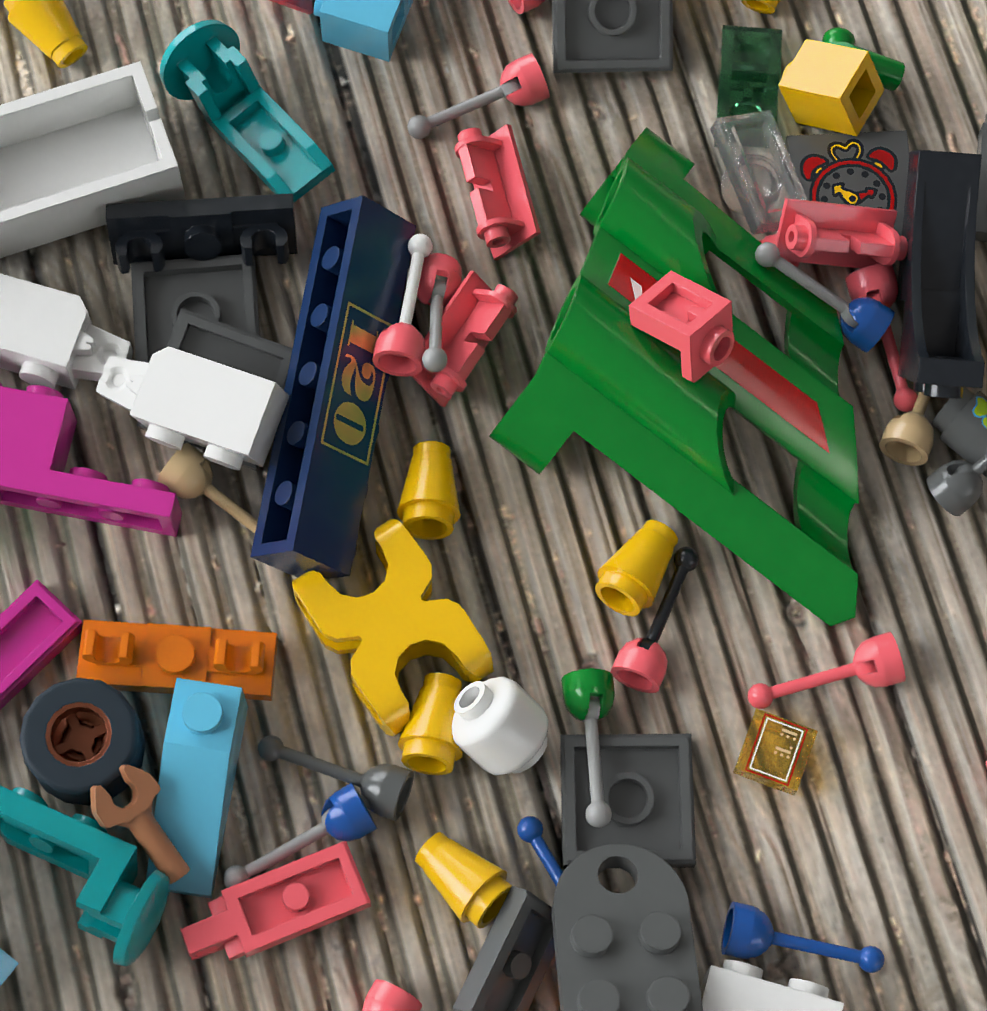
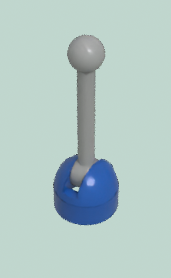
[755,242,895,353]
[223,782,378,888]

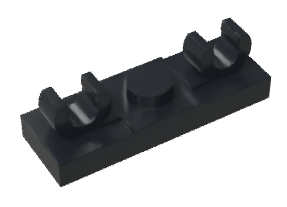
[106,193,298,274]

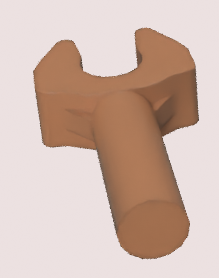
[90,765,190,884]

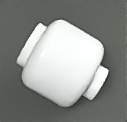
[452,677,549,775]

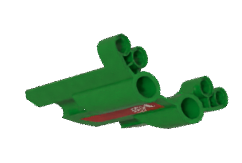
[489,127,859,626]

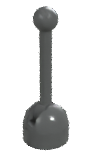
[927,453,987,516]
[258,735,414,821]

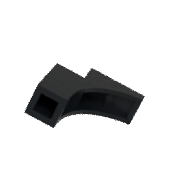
[896,150,985,399]

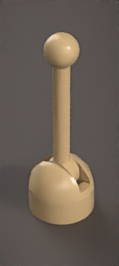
[879,392,934,466]
[157,443,258,534]

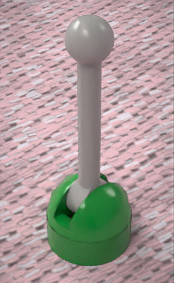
[561,668,615,828]

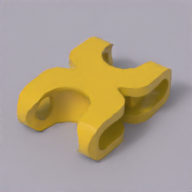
[292,519,494,737]

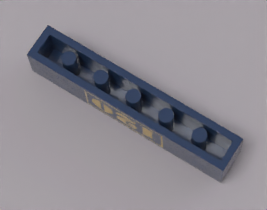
[250,195,416,579]

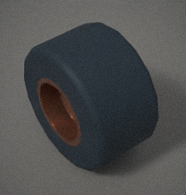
[19,678,146,806]

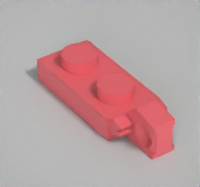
[180,841,371,961]

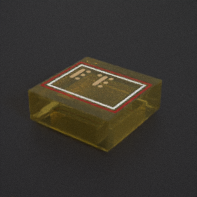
[733,708,818,796]

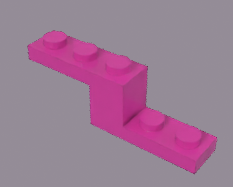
[0,383,182,537]

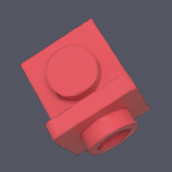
[629,271,735,383]

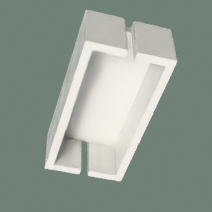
[0,61,186,258]

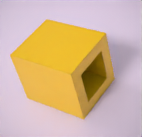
[778,39,885,136]

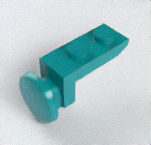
[160,20,335,203]
[0,786,170,967]

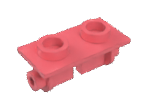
[454,124,541,260]
[775,198,908,269]
[411,271,518,407]

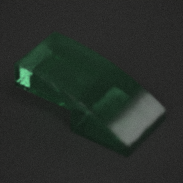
[714,25,782,152]

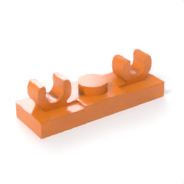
[76,619,278,701]

